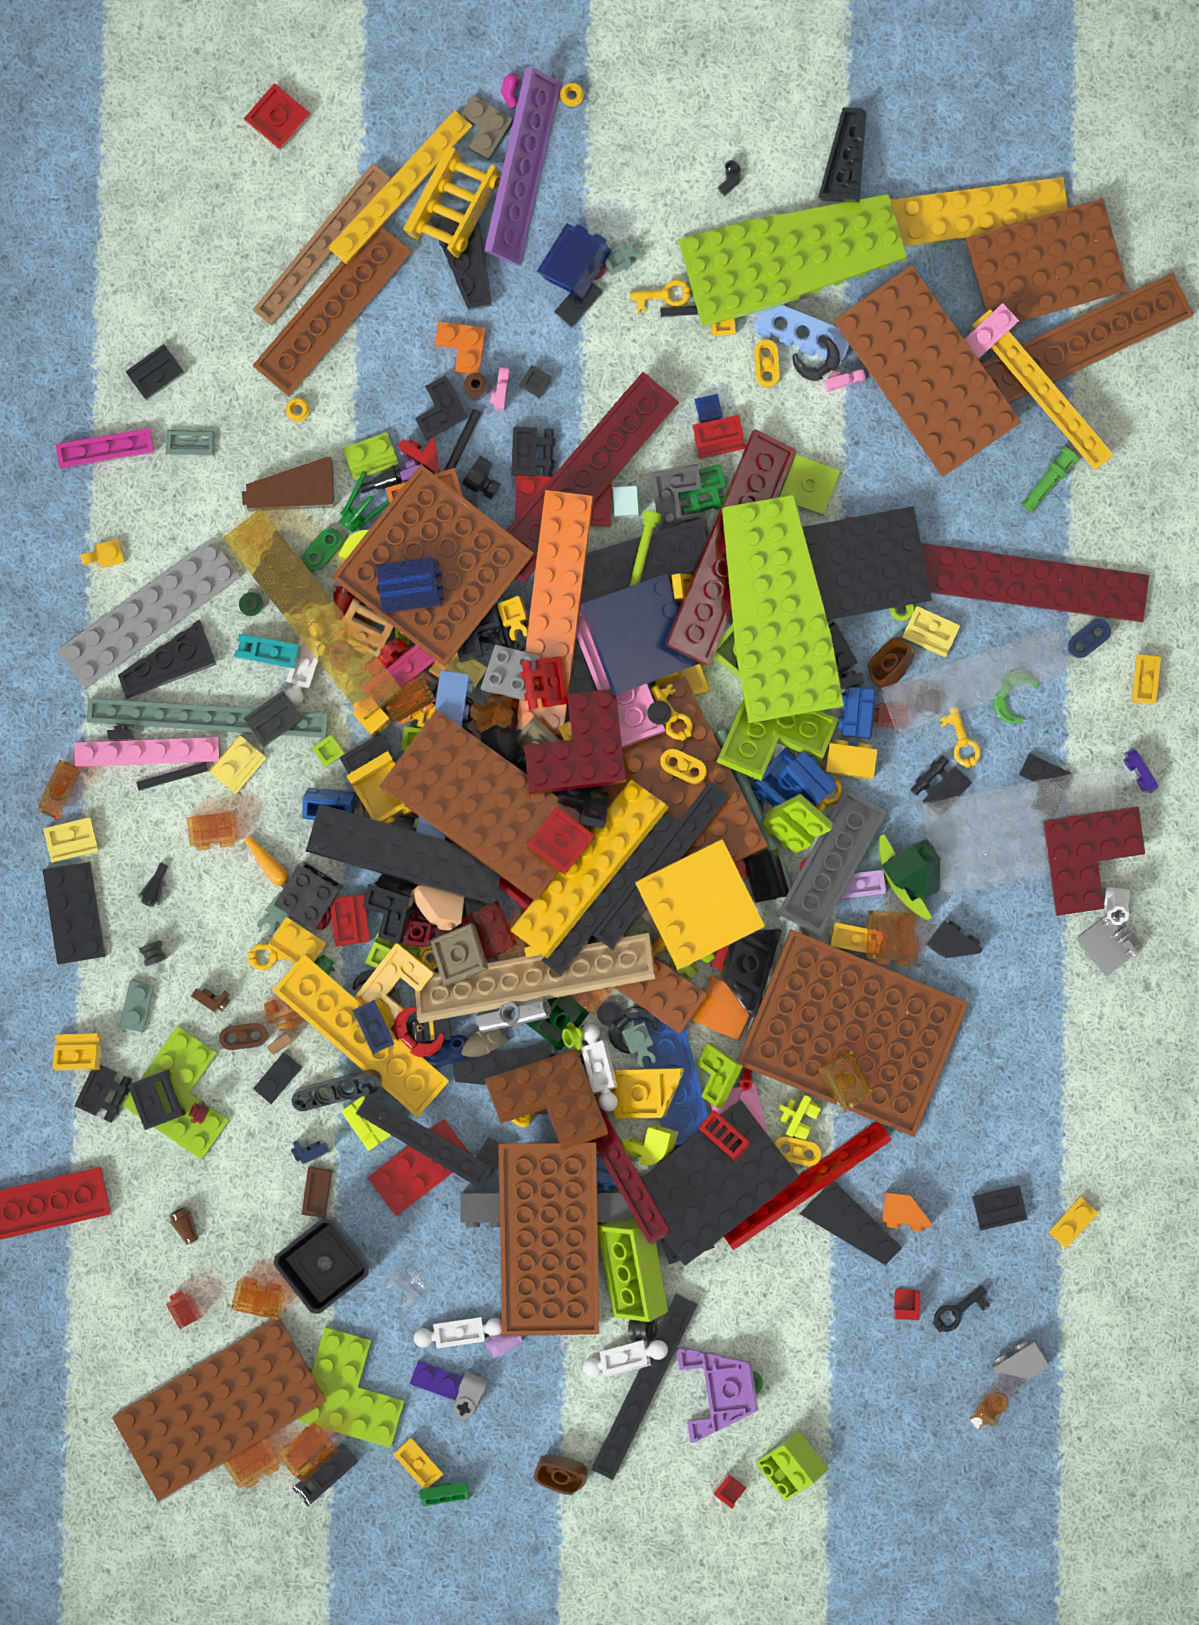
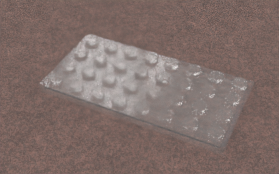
[920,766,1127,898]

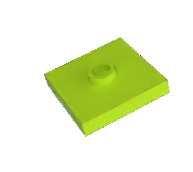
[780,454,840,516]

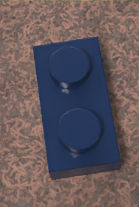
[352,1000,394,1054]

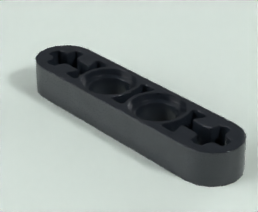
[291,1069,382,1111]

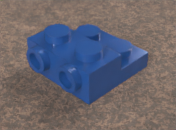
[752,749,798,808]

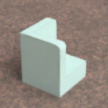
[613,486,639,519]

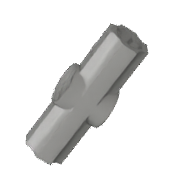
[476,996,551,1033]

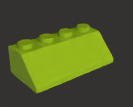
[598,1218,668,1322]

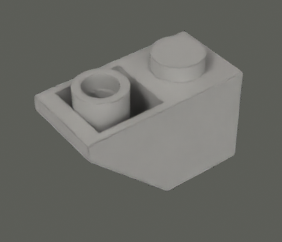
[991,1340,1050,1380]

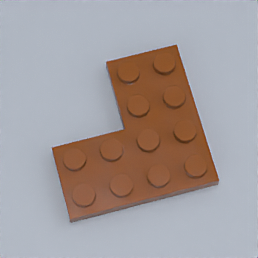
[485,1049,608,1150]

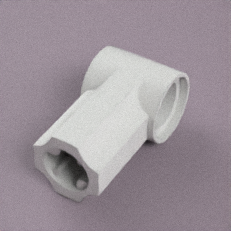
[1103,886,1130,925]

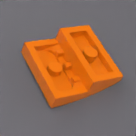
[692,976,750,1041]

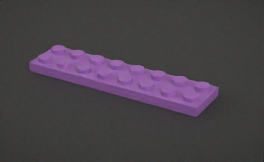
[484,67,561,265]

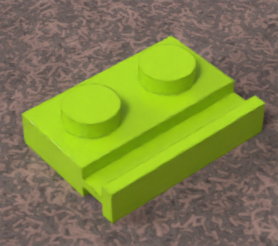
[342,432,399,481]

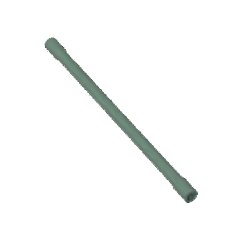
[714,728,819,941]

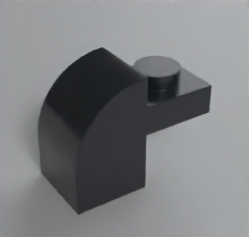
[481,713,523,766]

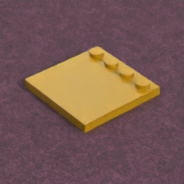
[635,839,765,970]

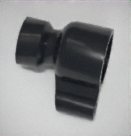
[462,455,501,500]

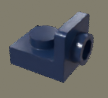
[291,1140,331,1164]

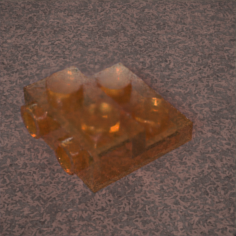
[866,910,919,966]

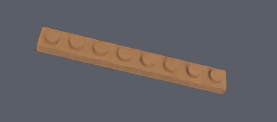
[253,163,391,326]

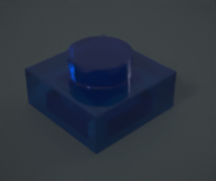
[694,394,723,423]

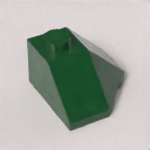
[882,839,940,899]

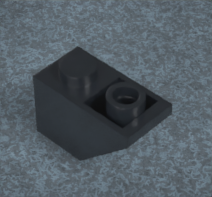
[925,920,983,959]

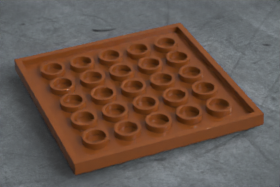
[331,465,534,667]

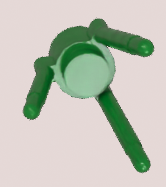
[339,471,390,533]

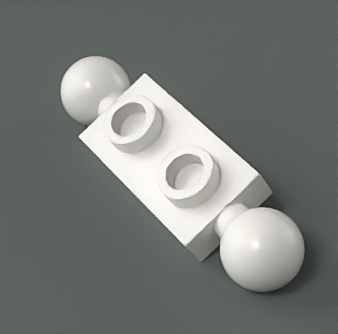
[285,619,326,706]
[581,1023,618,1112]
[414,1317,502,1348]
[583,1340,668,1377]

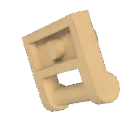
[335,598,393,657]

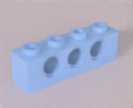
[754,305,850,364]

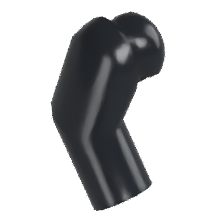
[717,160,741,197]

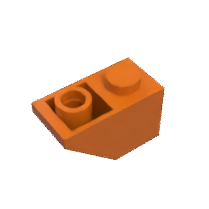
[881,1192,931,1232]

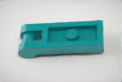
[234,634,302,669]

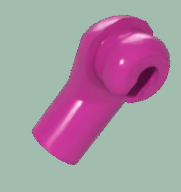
[501,73,521,110]

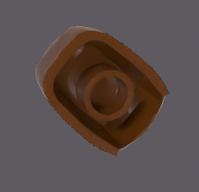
[868,637,916,690]
[534,1454,588,1495]

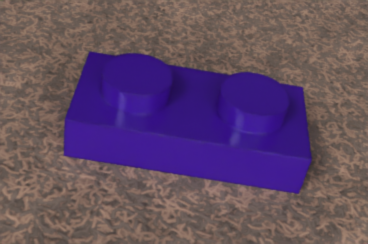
[410,1361,463,1400]

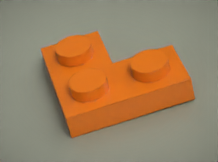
[435,321,485,374]

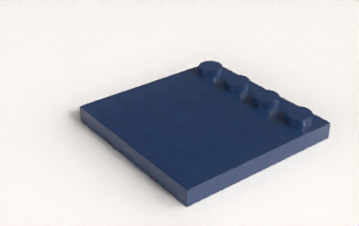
[580,573,701,696]

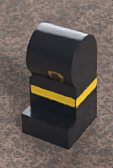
[406,1018,451,1042]

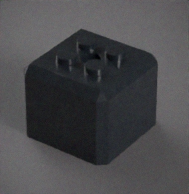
[273,1216,372,1314]

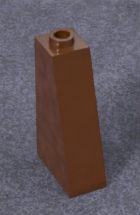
[242,457,335,511]

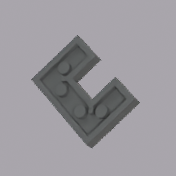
[650,464,708,536]

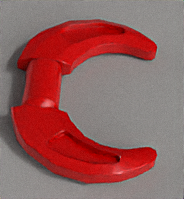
[393,1007,444,1057]

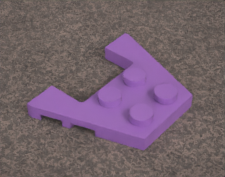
[676,1347,759,1443]

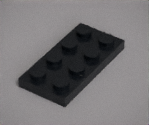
[42,862,106,965]

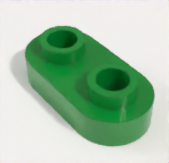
[303,528,342,571]

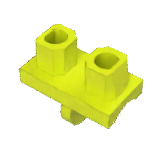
[778,1095,821,1139]

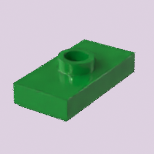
[419,1482,470,1506]

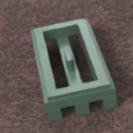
[166,430,215,456]

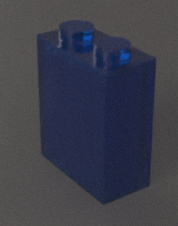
[537,223,612,299]
[376,557,445,615]

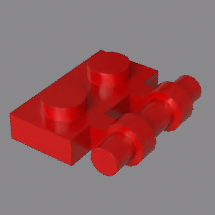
[521,656,568,710]

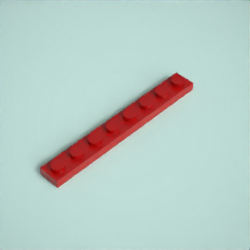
[723,1122,892,1251]

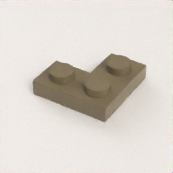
[460,95,513,160]

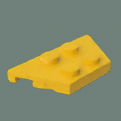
[610,1068,684,1118]

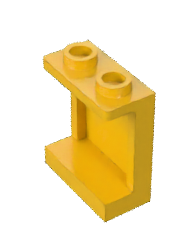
[346,751,412,825]

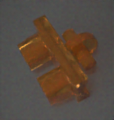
[470,693,513,733]
[264,999,302,1035]
[970,1392,1009,1429]

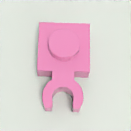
[490,368,509,411]
[824,369,866,393]

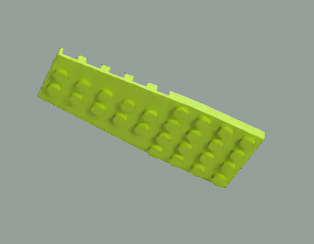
[678,194,907,327]
[722,495,844,724]

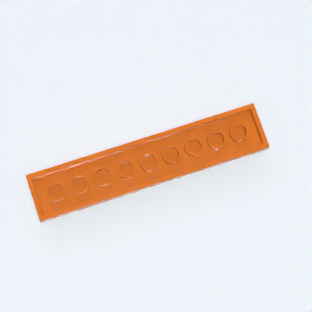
[516,490,594,735]

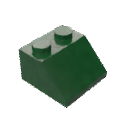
[526,995,590,1051]

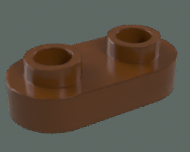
[219,1023,268,1050]

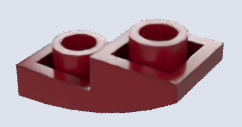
[403,908,436,948]

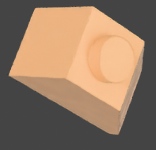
[410,885,464,930]

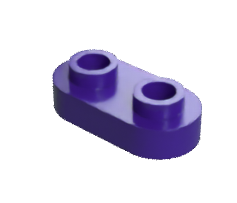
[1123,748,1159,793]

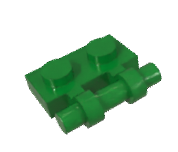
[678,464,727,514]

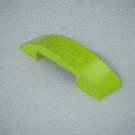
[878,834,932,921]

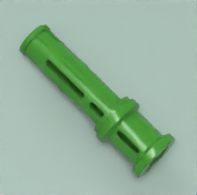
[1021,446,1080,513]

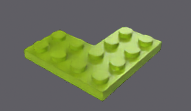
[717,698,839,781]
[122,1026,229,1160]
[298,1327,405,1448]

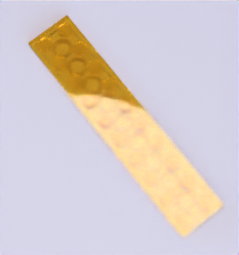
[223,508,403,720]

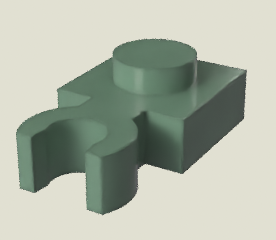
[600,239,645,276]
[257,892,291,936]
[622,1023,656,1068]

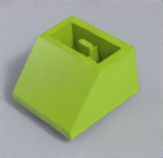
[755,1430,829,1501]

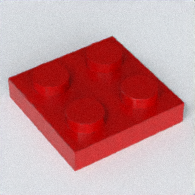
[243,83,311,151]
[527,806,595,875]

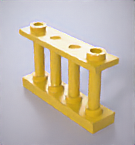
[403,146,501,258]

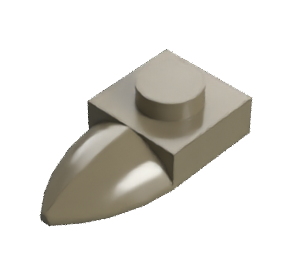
[461,1029,509,1057]

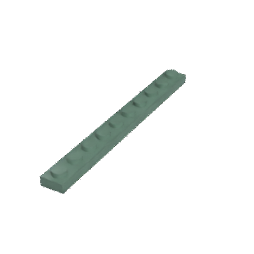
[87,698,328,738]

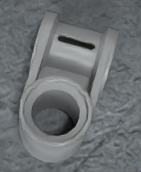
[453,1371,489,1420]

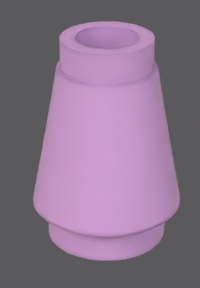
[485,1334,523,1359]

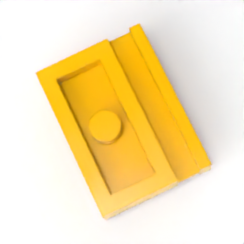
[267,917,327,964]
[53,1033,102,1071]

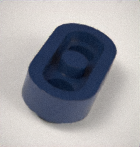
[1067,619,1111,659]
[424,1035,468,1068]

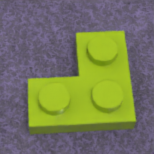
[697,1043,743,1108]

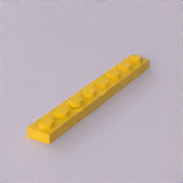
[329,110,473,264]
[972,309,1114,471]

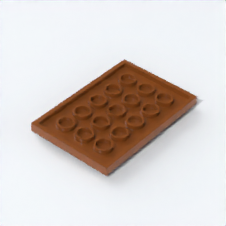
[965,198,1128,322]

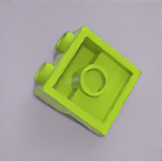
[762,794,833,854]

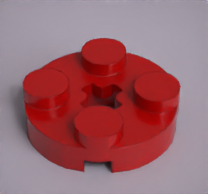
[364,637,409,678]

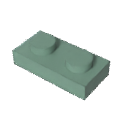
[119,980,154,1032]

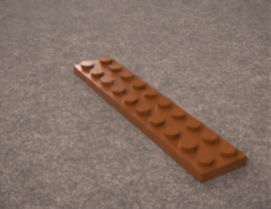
[981,273,1194,404]

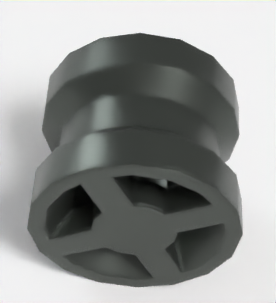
[139,940,167,967]
[628,1320,656,1341]

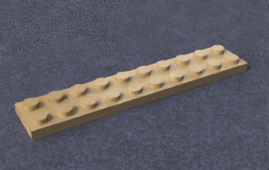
[415,933,655,1023]

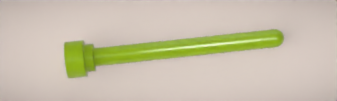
[629,510,662,587]

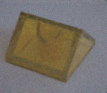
[818,1051,873,1112]

